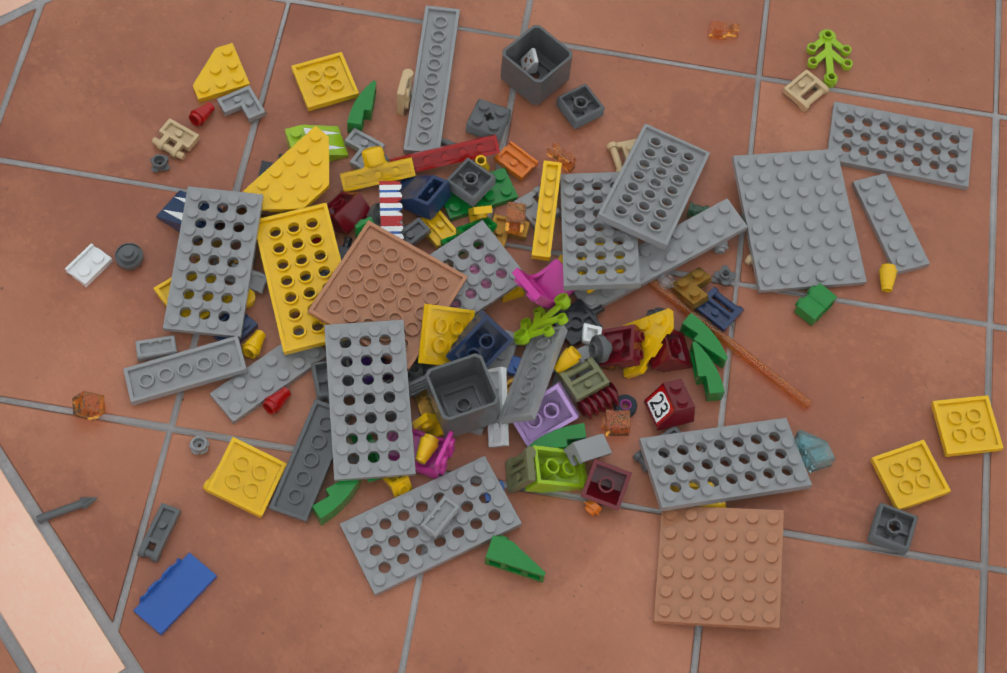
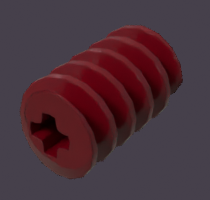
[576,382,619,420]

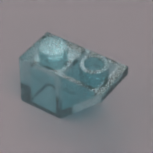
[794,430,835,473]

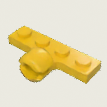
[340,146,416,192]

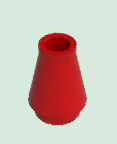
[189,102,215,126]
[262,387,291,415]

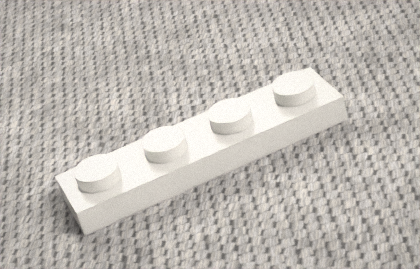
[488,367,509,448]

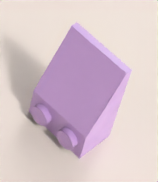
[513,381,580,447]

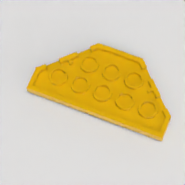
[243,126,329,212]

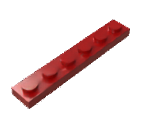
[389,134,500,173]

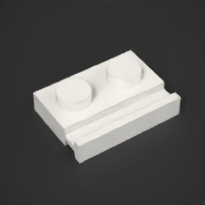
[65,243,113,287]

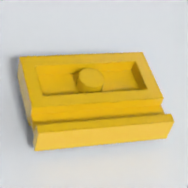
[420,210,456,249]

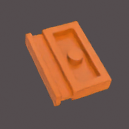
[494,141,539,181]

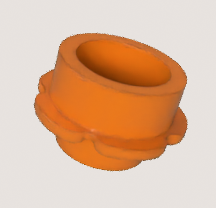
[584,500,602,516]

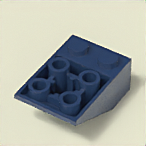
[398,175,451,221]

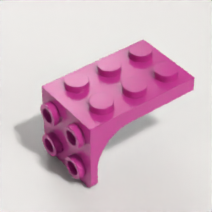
[512,259,575,309]
[387,428,456,479]

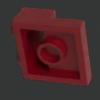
[598,324,645,368]

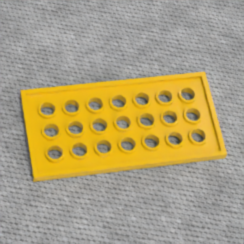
[257,203,348,355]

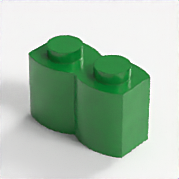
[794,283,837,326]

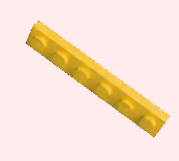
[531,160,562,261]

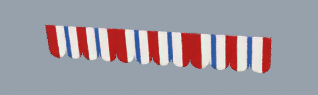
[379,181,404,239]

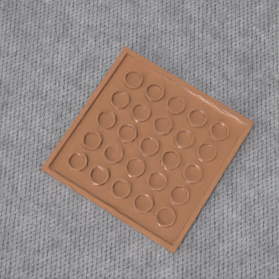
[308,220,468,372]
[654,507,784,630]

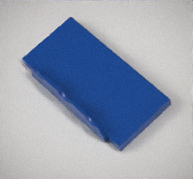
[133,553,217,636]

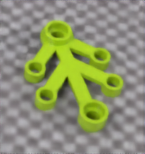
[806,29,853,88]
[513,293,571,345]

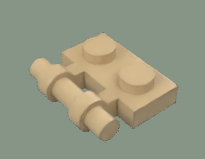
[152,118,200,160]

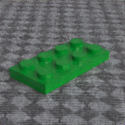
[443,168,518,222]

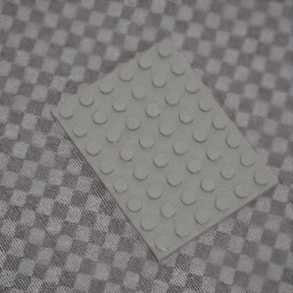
[731,149,867,293]

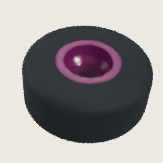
[613,394,637,418]

